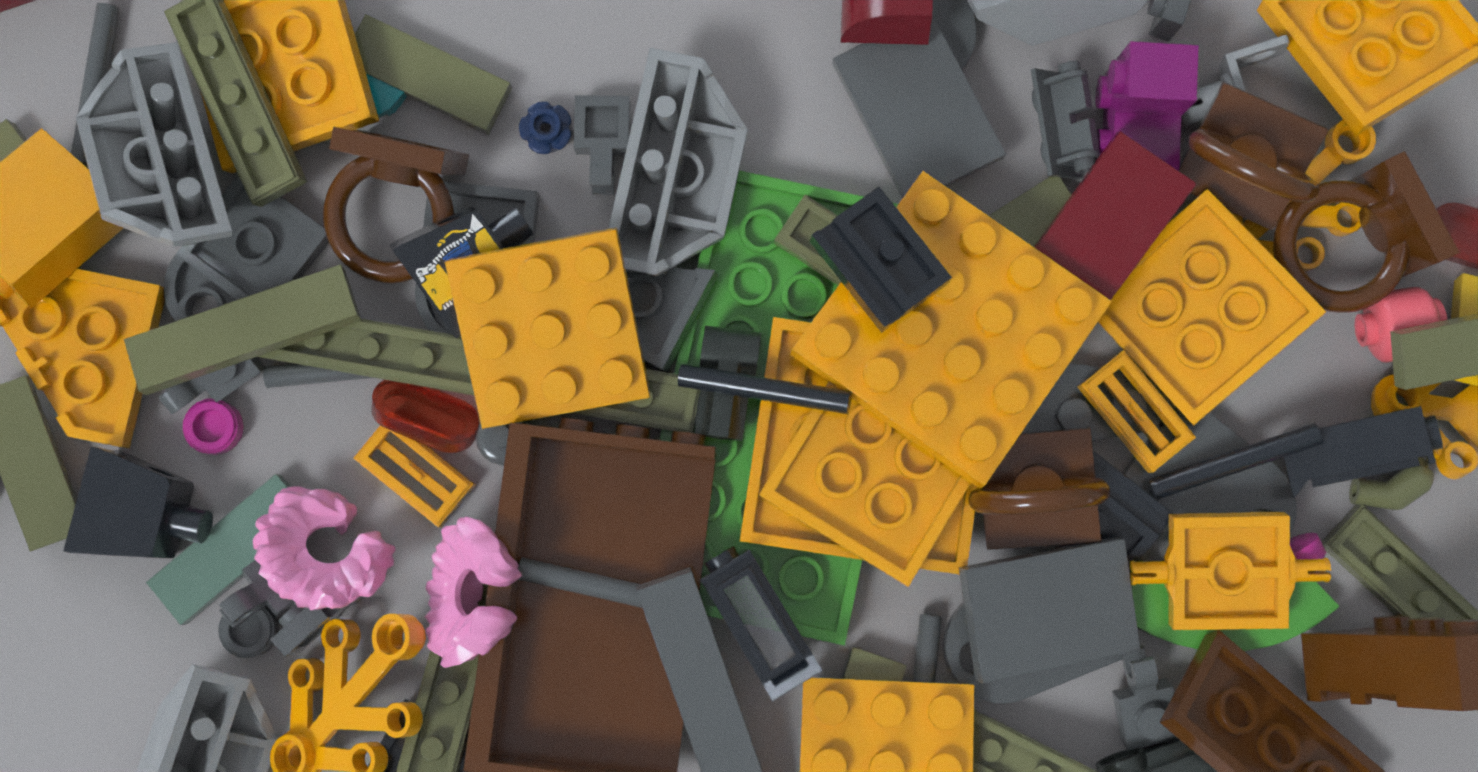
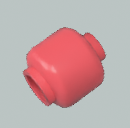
[1354,287,1447,363]

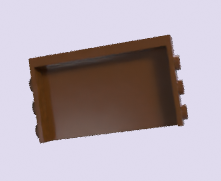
[464,418,717,772]

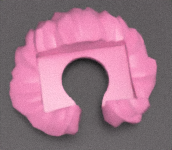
[253,486,395,610]
[424,517,522,668]

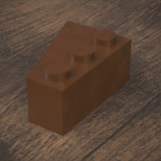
[1301,616,1478,711]

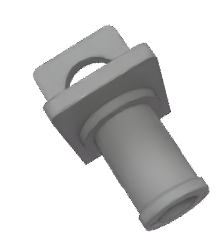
[1181,35,1290,128]

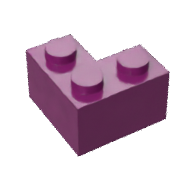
[1095,41,1199,171]

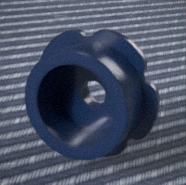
[519,101,572,155]

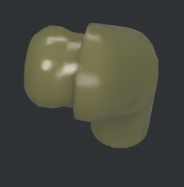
[1349,457,1434,510]

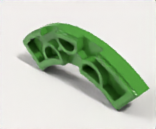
[1130,560,1339,651]

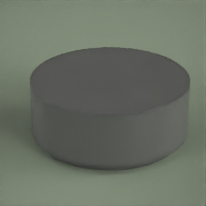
[218,605,280,658]

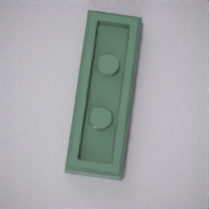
[146,474,291,625]

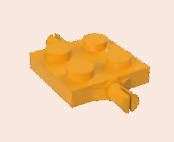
[1129,512,1331,630]

